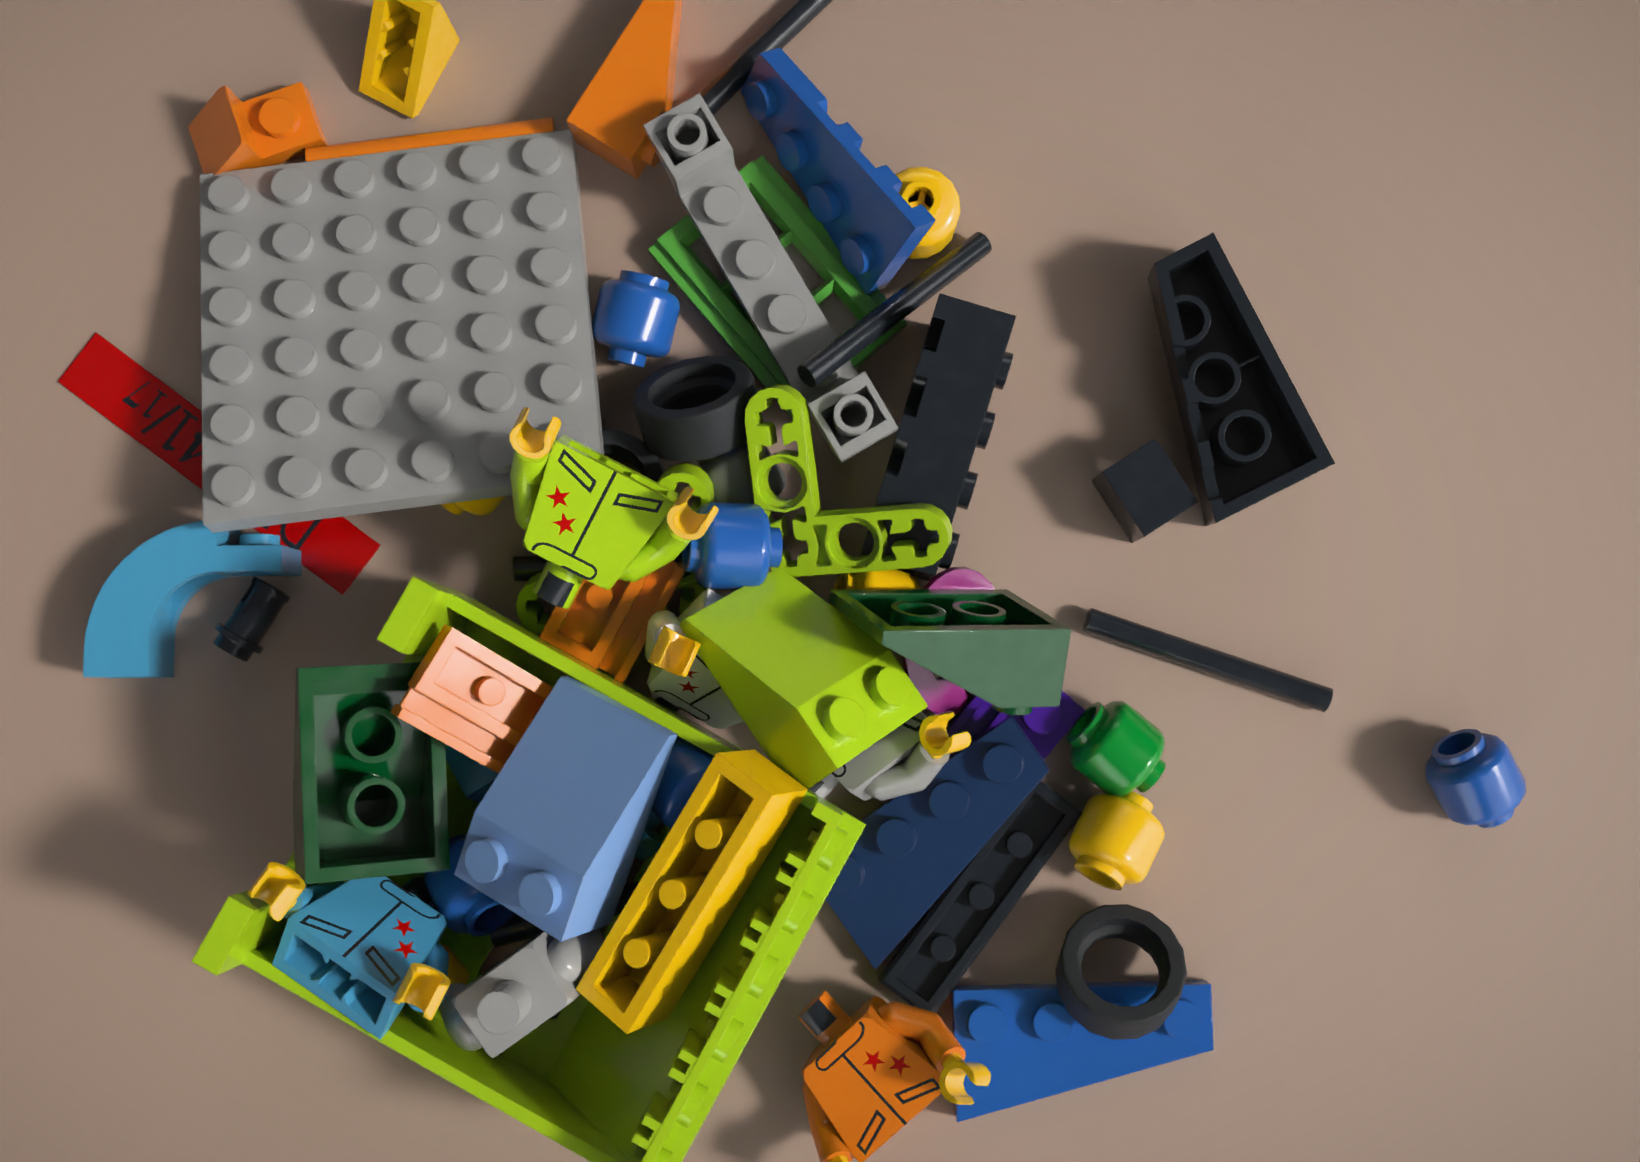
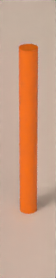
[305,117,556,162]

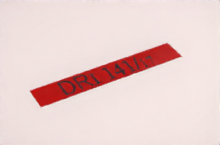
[58,332,381,595]

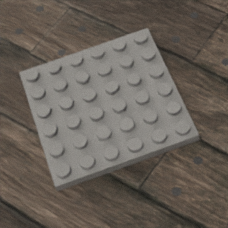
[200,129,604,533]

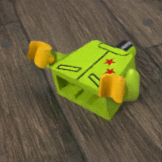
[509,407,719,609]

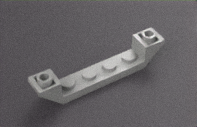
[643,93,898,463]

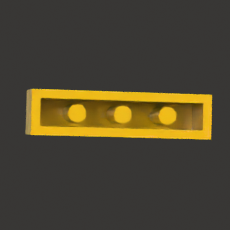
[575,749,808,1034]

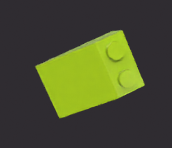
[679,567,928,789]

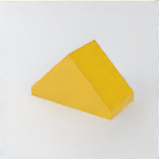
[358,0,460,119]

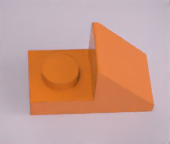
[188,82,328,175]

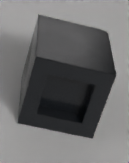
[1092,440,1198,543]

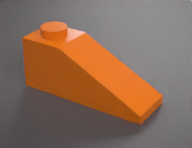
[566,0,683,180]

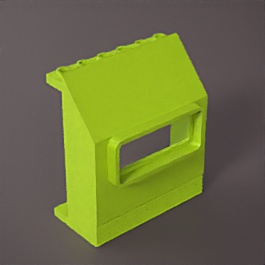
[191,576,866,1162]

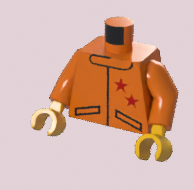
[797,990,991,1162]

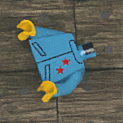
[246,862,451,1040]

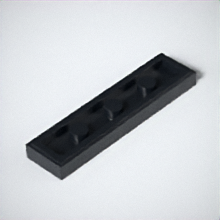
[878,781,1082,1012]

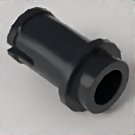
[213,576,291,662]

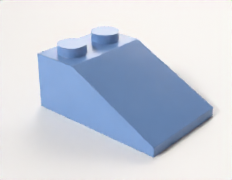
[454,676,677,942]

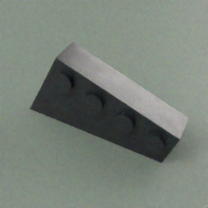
[1147,232,1335,526]
[860,293,1016,581]

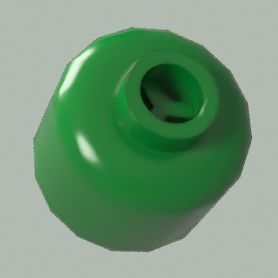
[1067,701,1166,797]

